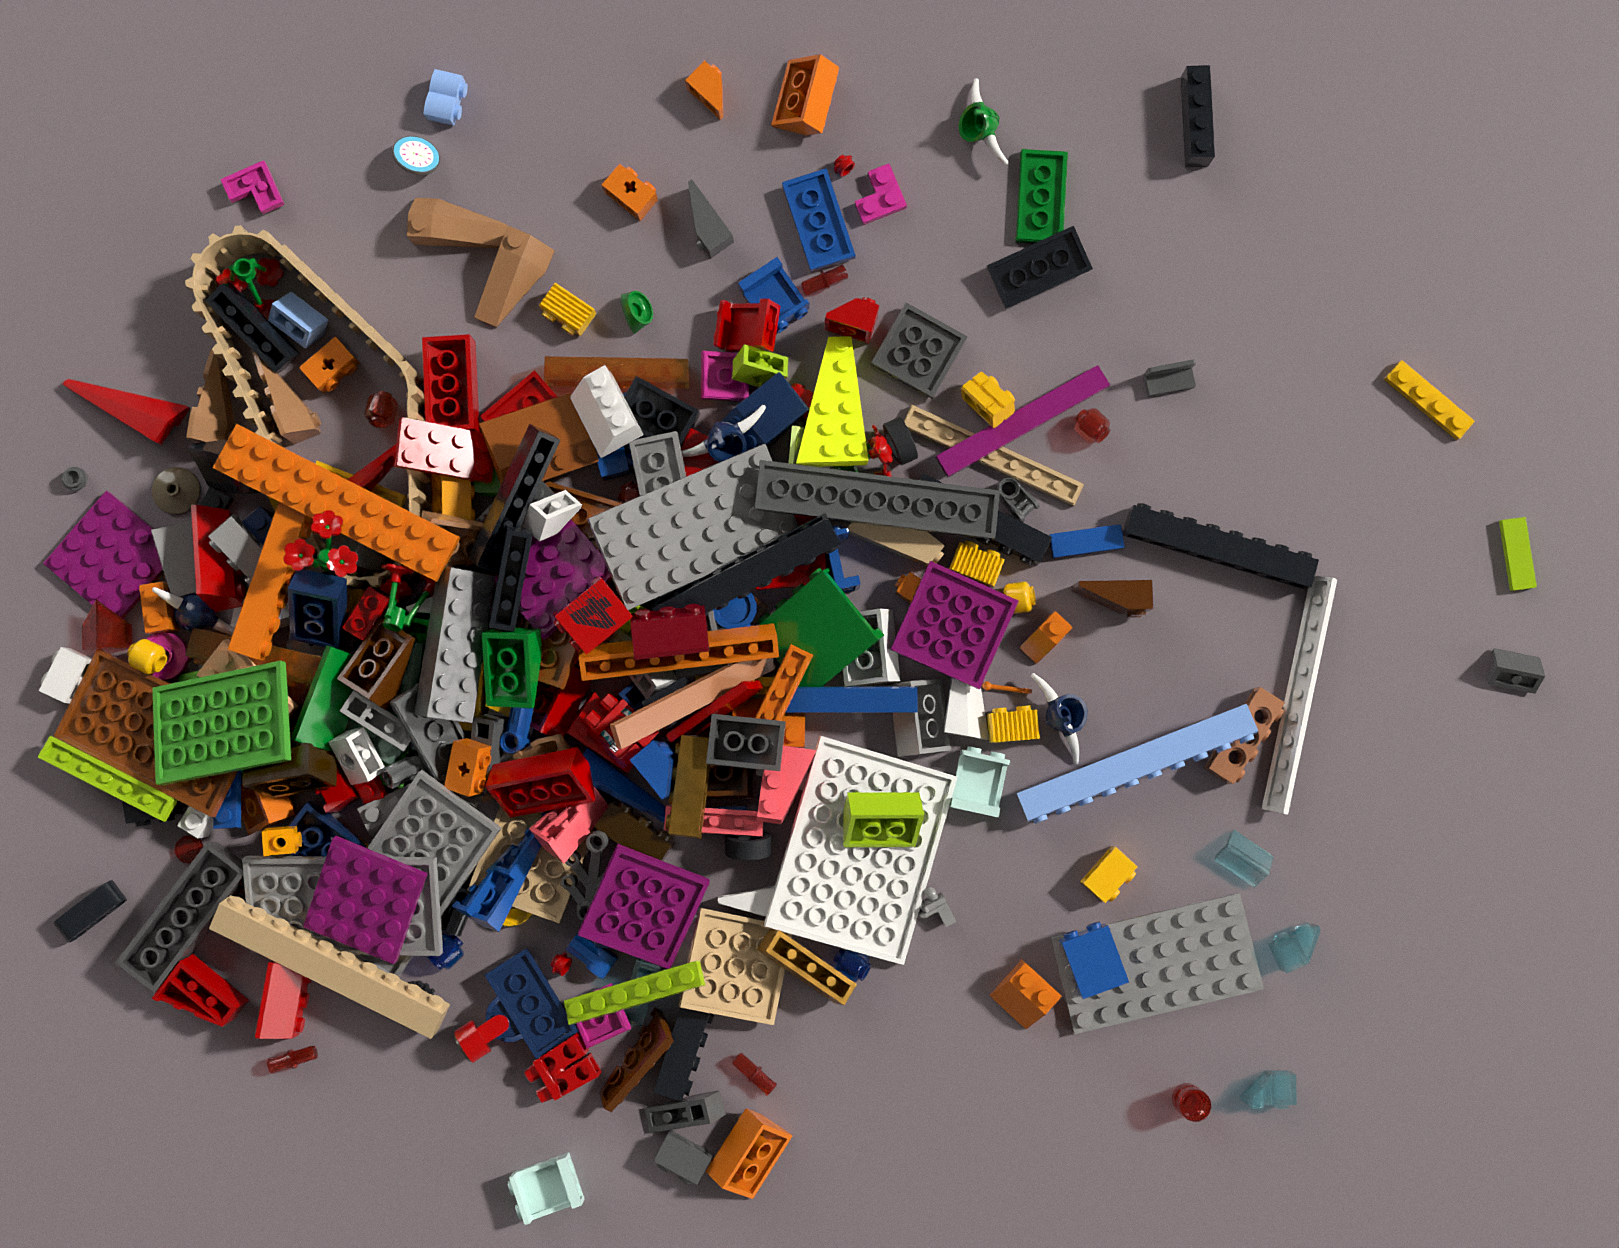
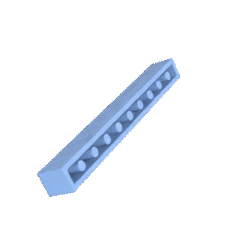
[1017,704,1259,824]

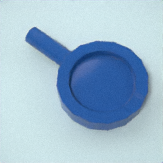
[713,593,757,629]

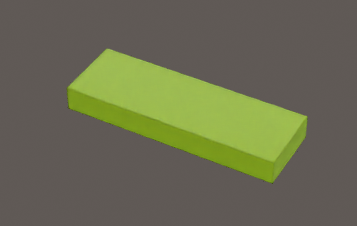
[1499,517,1537,591]

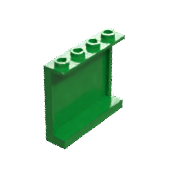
[757,567,885,687]

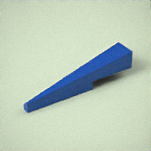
[583,748,666,822]
[452,812,547,932]

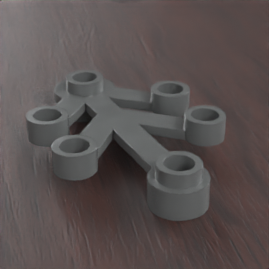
[561,831,608,921]

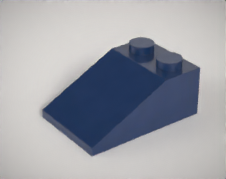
[721,372,809,451]
[278,800,367,856]

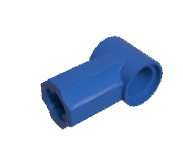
[500,707,534,753]
[566,933,618,979]

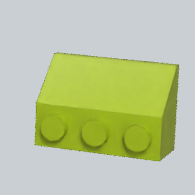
[843,792,924,847]

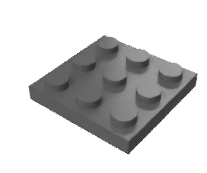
[871,302,968,399]

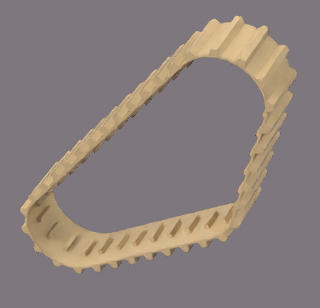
[185,225,432,590]

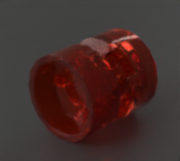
[1172,1083,1211,1122]

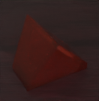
[82,599,132,650]

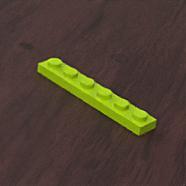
[38,736,178,822]
[564,961,705,1025]

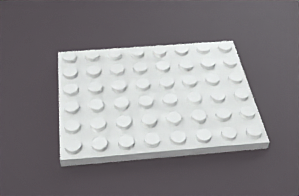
[764,736,957,965]

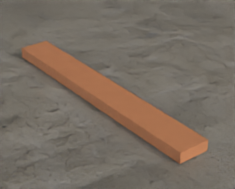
[610,658,775,749]

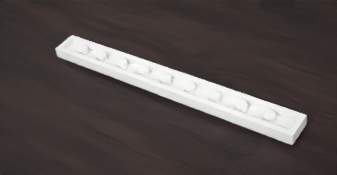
[1262,576,1337,815]

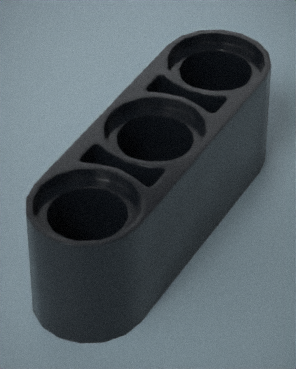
[54,880,127,943]

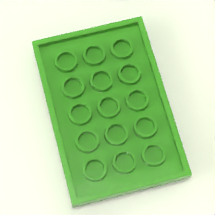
[152,661,291,785]

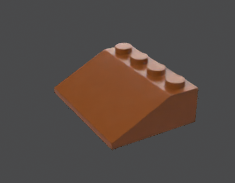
[479,393,599,485]

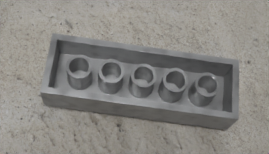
[414,567,496,723]
[115,841,244,993]

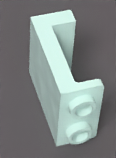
[949,746,1010,818]
[508,1152,585,1225]

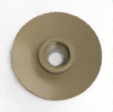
[152,467,200,514]

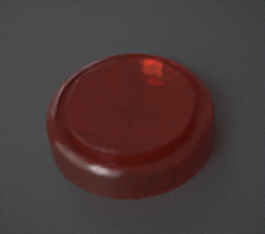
[174,835,204,863]

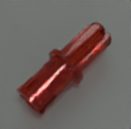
[801,264,848,295]
[267,1046,318,1074]
[732,1053,777,1096]

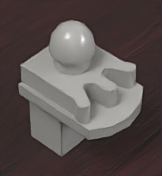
[919,887,957,927]

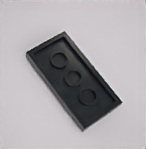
[986,226,1093,310]

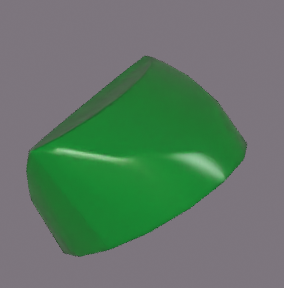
[621,291,653,334]

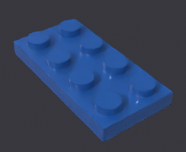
[782,168,856,272]

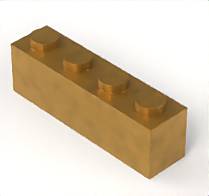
[666,735,710,839]
[757,929,857,1005]

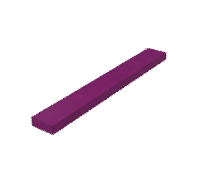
[936,365,1110,478]

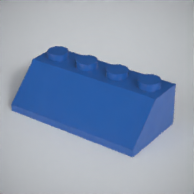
[630,740,676,799]

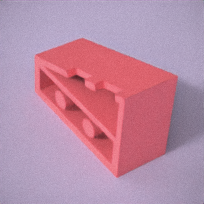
[757,746,816,824]
[529,786,609,863]

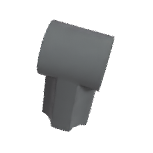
[381,750,430,789]

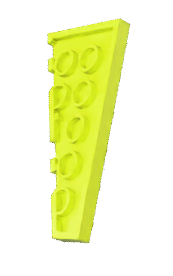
[796,336,868,467]

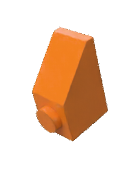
[685,60,723,120]
[1019,611,1073,664]

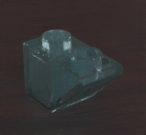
[1268,922,1321,973]
[1241,1070,1297,1109]

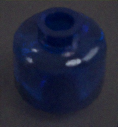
[427,934,464,971]
[834,949,872,982]

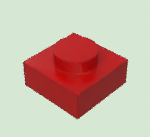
[354,775,388,804]

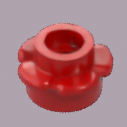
[834,155,855,177]
[550,952,572,976]

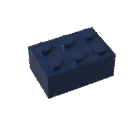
[287,569,348,649]

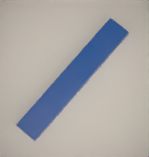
[786,687,918,712]

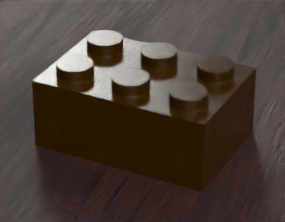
[242,743,337,798]
[594,801,676,861]

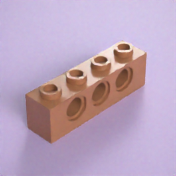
[1204,687,1285,784]

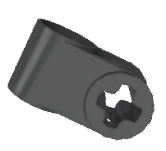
[995,478,1040,522]

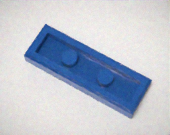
[1049,524,1125,558]

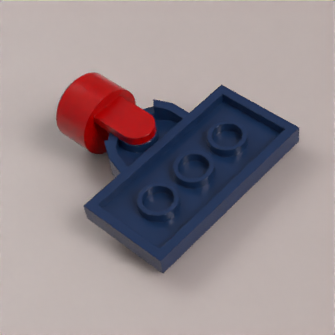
[453,948,578,1063]

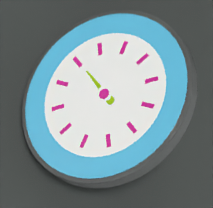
[392,136,440,175]

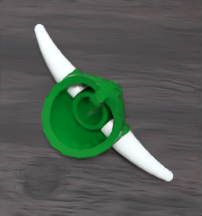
[958,78,1008,165]

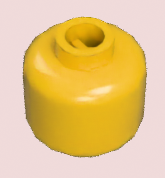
[1003,581,1036,614]
[127,639,167,674]

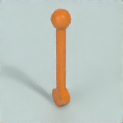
[982,681,1032,694]

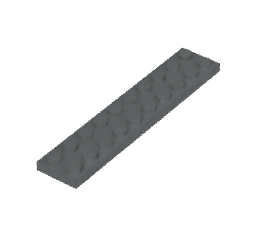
[754,460,1000,539]

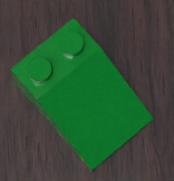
[482,628,542,708]

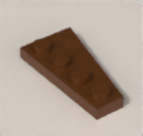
[599,1007,674,1113]

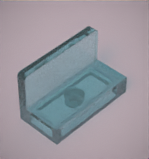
[1214,830,1274,888]

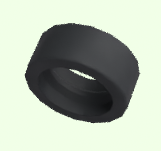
[883,417,918,466]
[725,831,771,860]

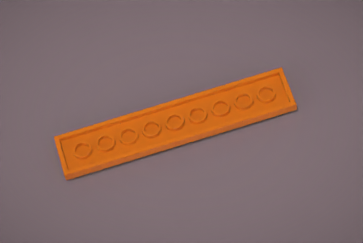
[213,424,460,582]

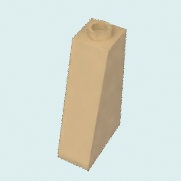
[848,522,944,567]

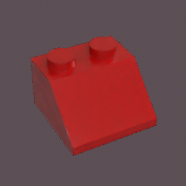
[824,297,880,344]

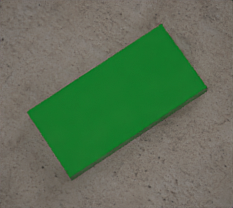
[1015,149,1068,244]
[291,645,354,752]

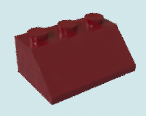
[631,604,710,660]

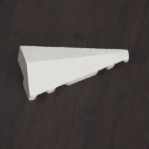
[943,677,989,740]

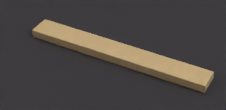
[904,405,1084,506]

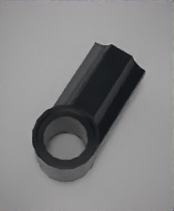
[441,886,470,937]

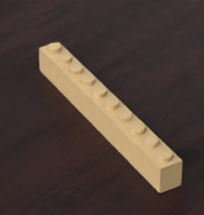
[209,895,450,1039]

